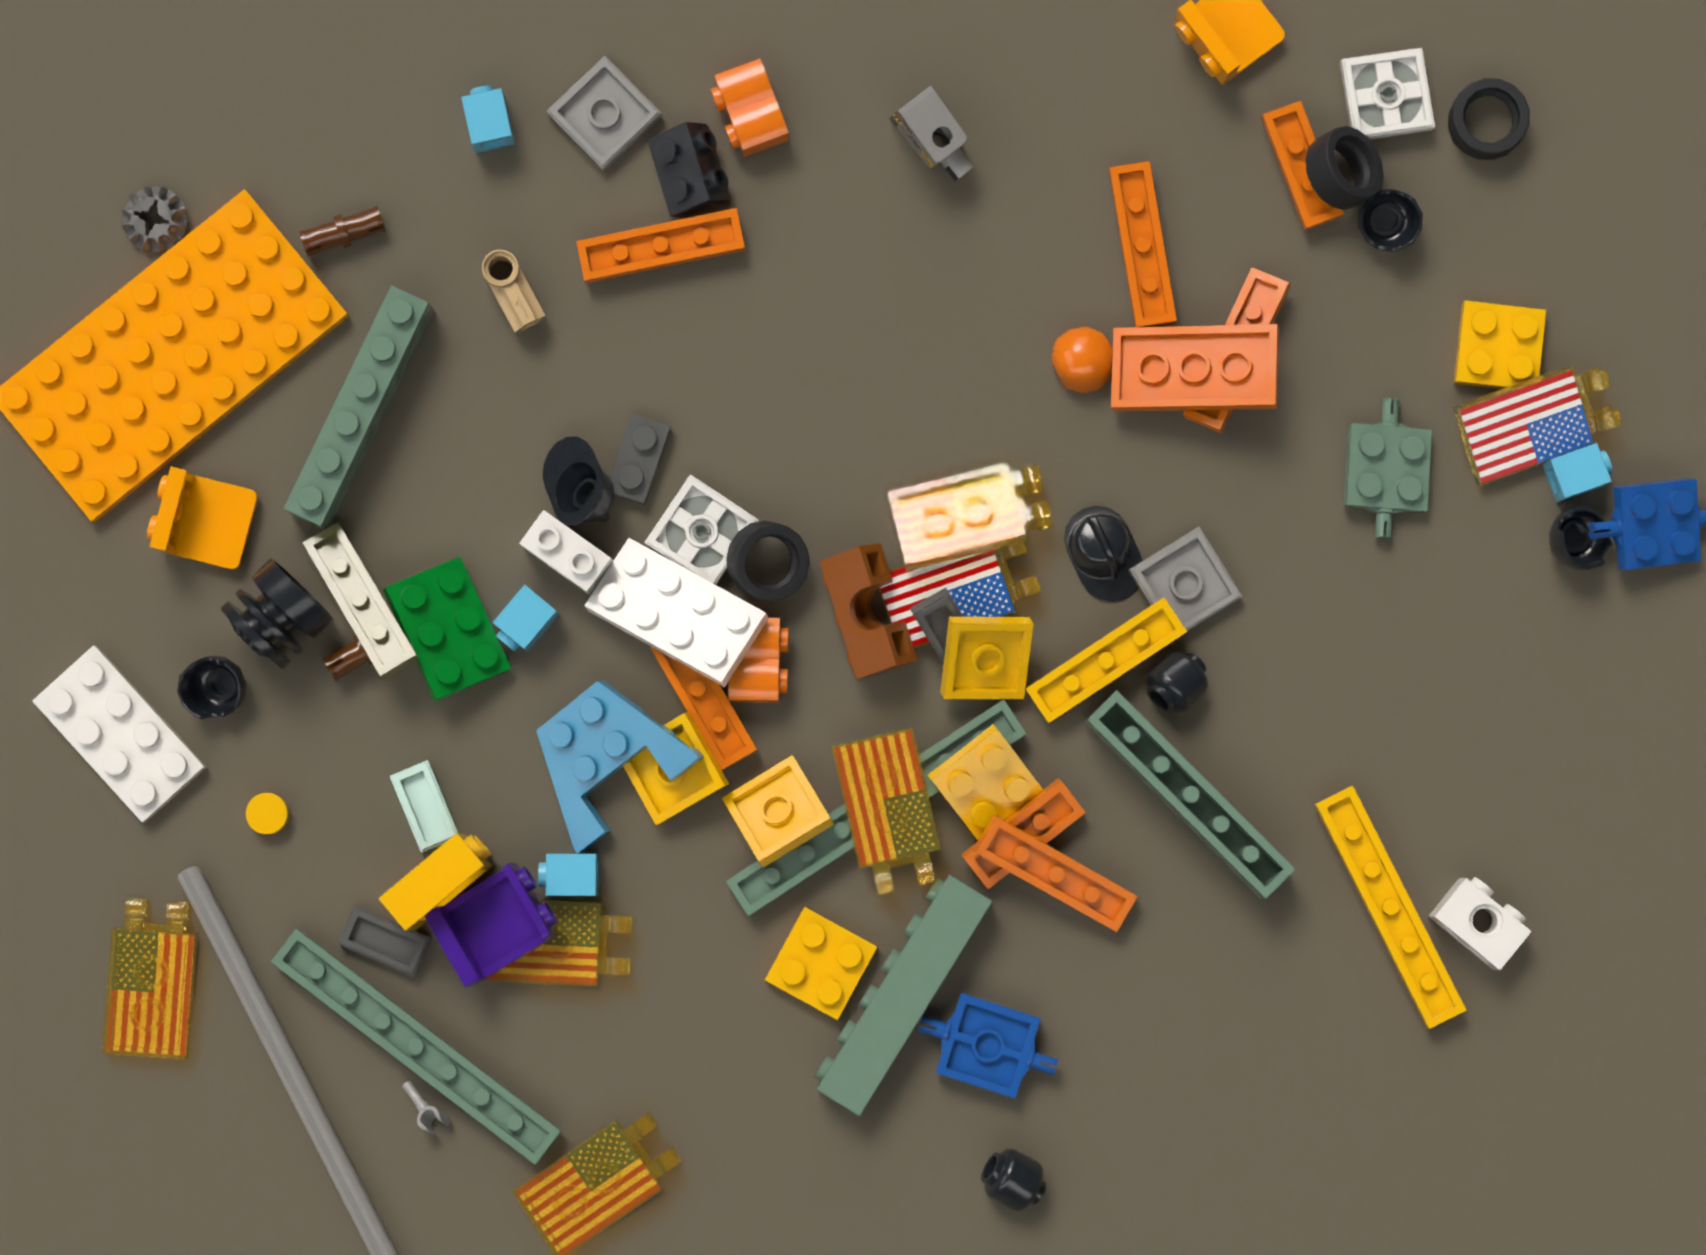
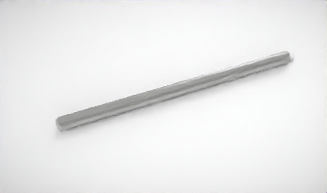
[178,866,398,1255]

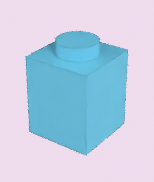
[461,85,516,153]
[1542,443,1613,503]
[492,584,560,652]
[538,854,599,896]

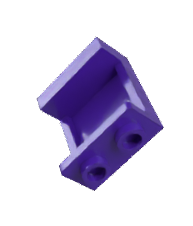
[424,863,558,987]

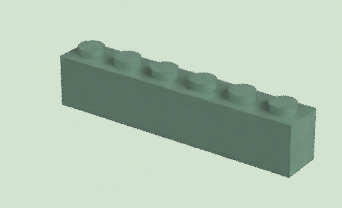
[283,285,434,530]
[1084,690,1295,899]
[814,875,992,1116]

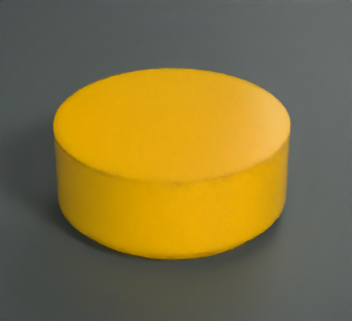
[246,793,290,834]

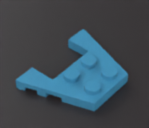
[536,680,704,854]

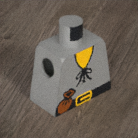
[889,85,974,182]

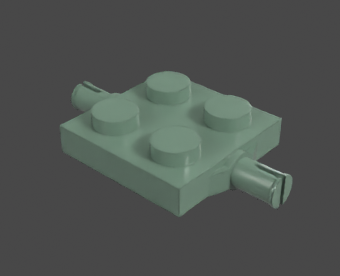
[1343,398,1432,539]

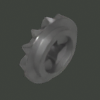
[121,187,187,252]

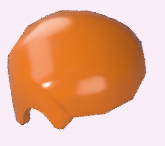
[1051,326,1113,394]

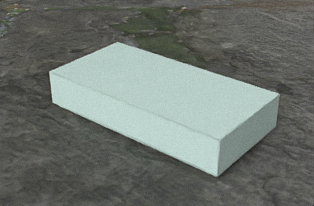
[390,760,459,853]

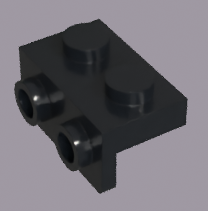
[647,122,730,217]

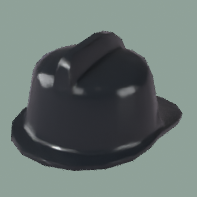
[542,436,615,526]
[1064,506,1142,602]

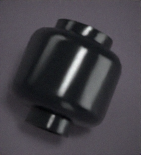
[1146,651,1208,713]
[981,1149,1046,1211]

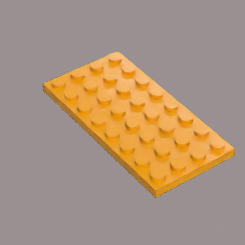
[0,189,349,523]

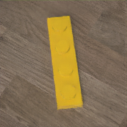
[1026,597,1187,723]

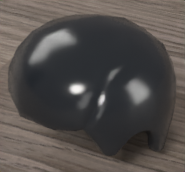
[1358,189,1423,252]
[1549,506,1612,570]
[177,655,247,719]

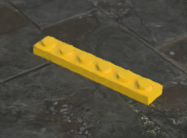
[1314,786,1466,1029]

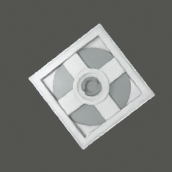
[1340,48,1435,139]
[644,474,759,585]

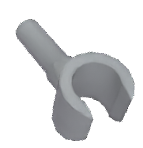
[402,1080,450,1136]

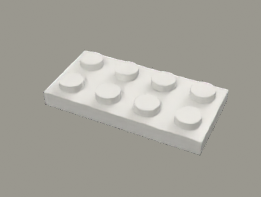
[584,538,769,687]
[32,645,207,823]

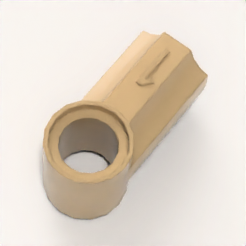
[482,249,546,334]

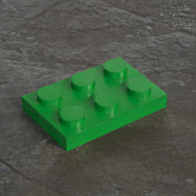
[383,557,511,703]

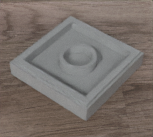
[546,56,662,172]
[1128,526,1243,631]

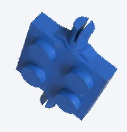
[1588,478,1706,570]
[918,993,1058,1098]

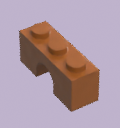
[819,543,918,680]

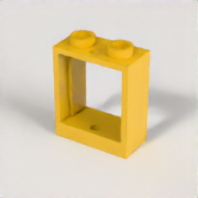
[378,833,492,931]

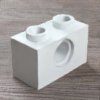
[519,510,613,596]
[1428,877,1532,970]

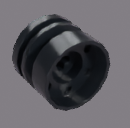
[221,558,333,669]

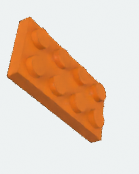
[1111,324,1280,412]

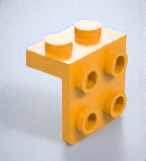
[1173,0,1285,86]
[147,466,258,570]

